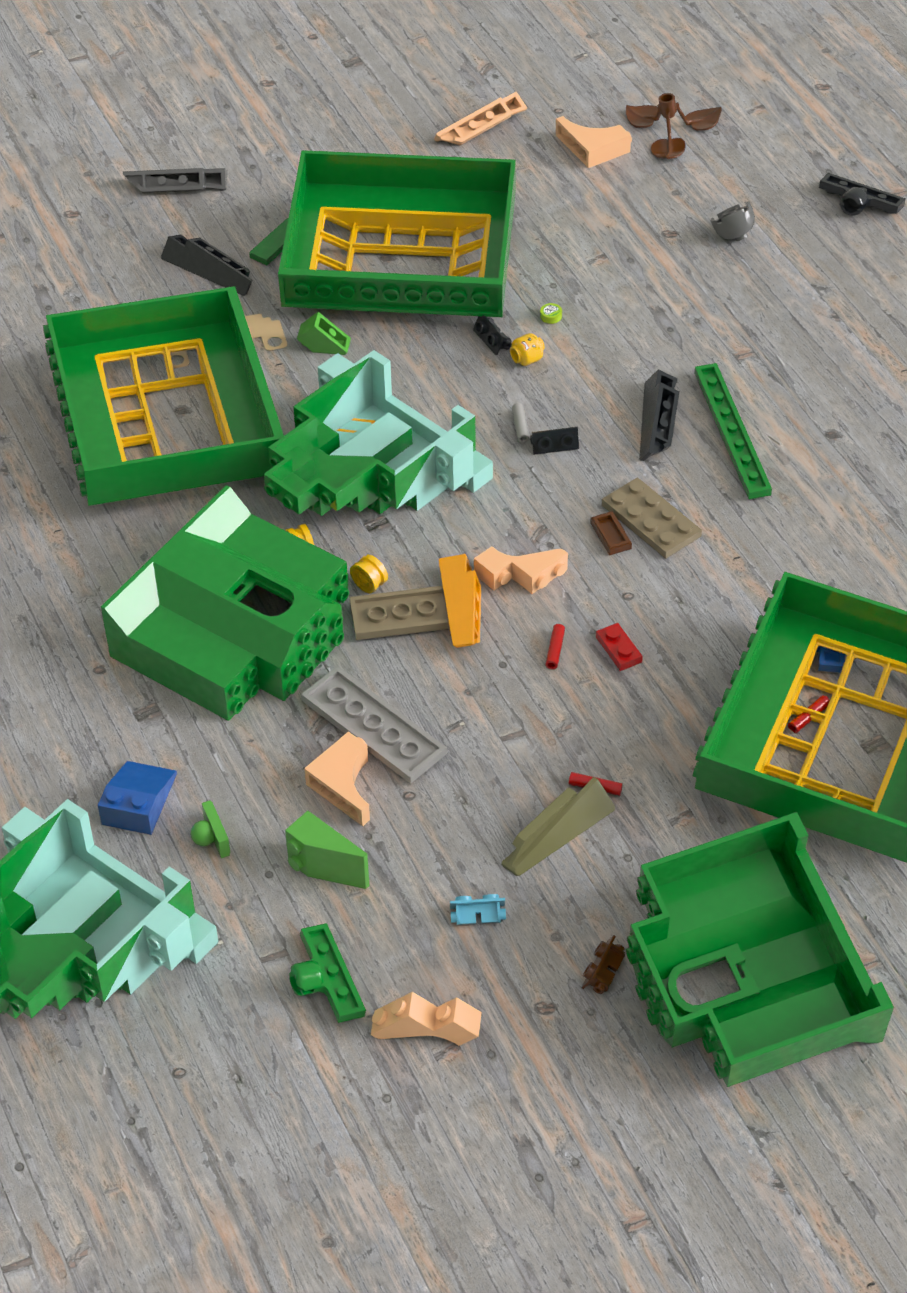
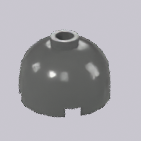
[710,202,755,241]

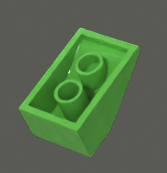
[285,811,370,889]

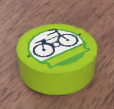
[540,303,562,324]

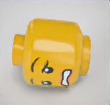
[510,333,545,366]

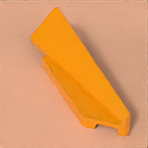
[439,554,481,648]

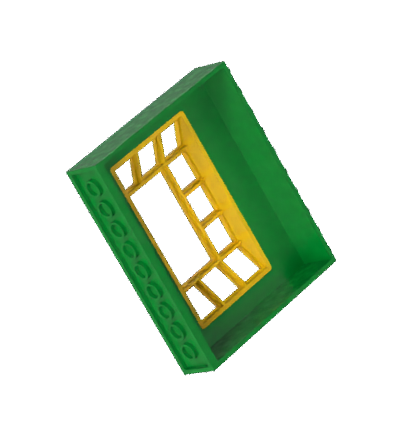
[278,150,516,318]
[43,286,284,506]
[692,571,907,863]

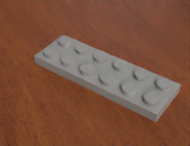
[301,666,447,784]

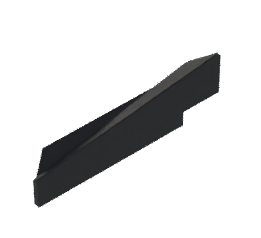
[161,234,253,296]
[639,369,680,461]

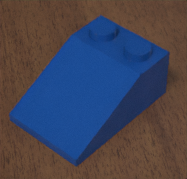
[97,761,177,835]

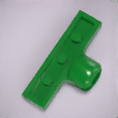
[289,923,366,1023]

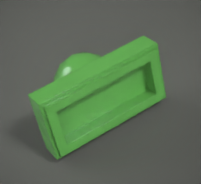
[190,800,230,858]

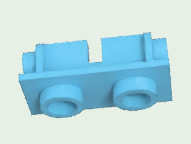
[450,894,506,925]

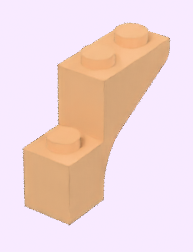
[474,546,568,594]
[371,992,482,1046]

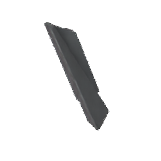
[123,168,228,193]

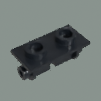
[473,315,512,355]
[530,426,579,455]

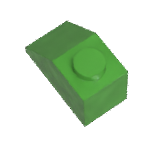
[297,312,351,355]

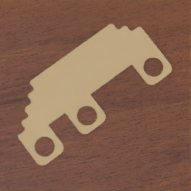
[170,314,287,369]

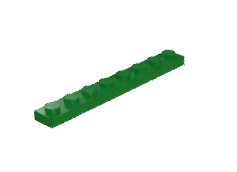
[694,363,772,499]

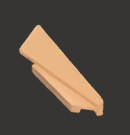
[434,92,527,145]

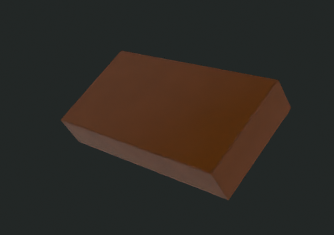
[590,511,632,556]

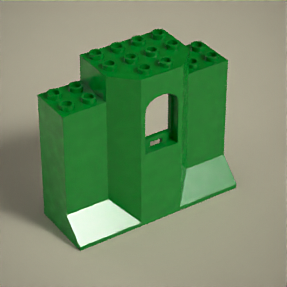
[101,485,349,721]
[626,812,894,1087]

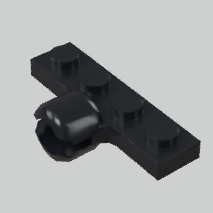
[819,173,906,216]

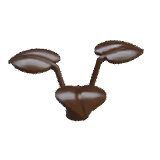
[626,93,722,159]

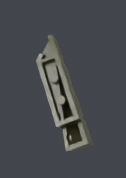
[501,777,615,876]

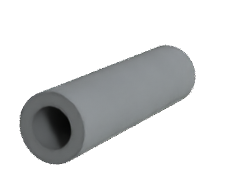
[512,403,529,443]

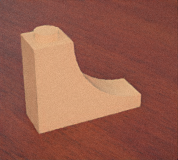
[556,116,632,168]
[304,732,370,826]

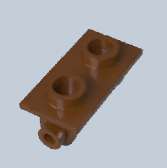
[581,935,625,994]

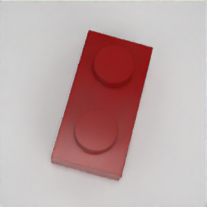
[596,623,643,671]

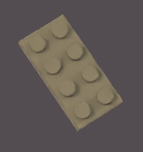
[602,477,702,559]
[349,586,450,640]

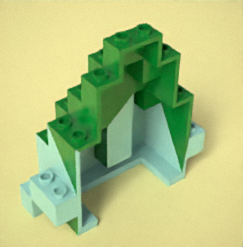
[264,350,493,516]
[0,799,218,1019]

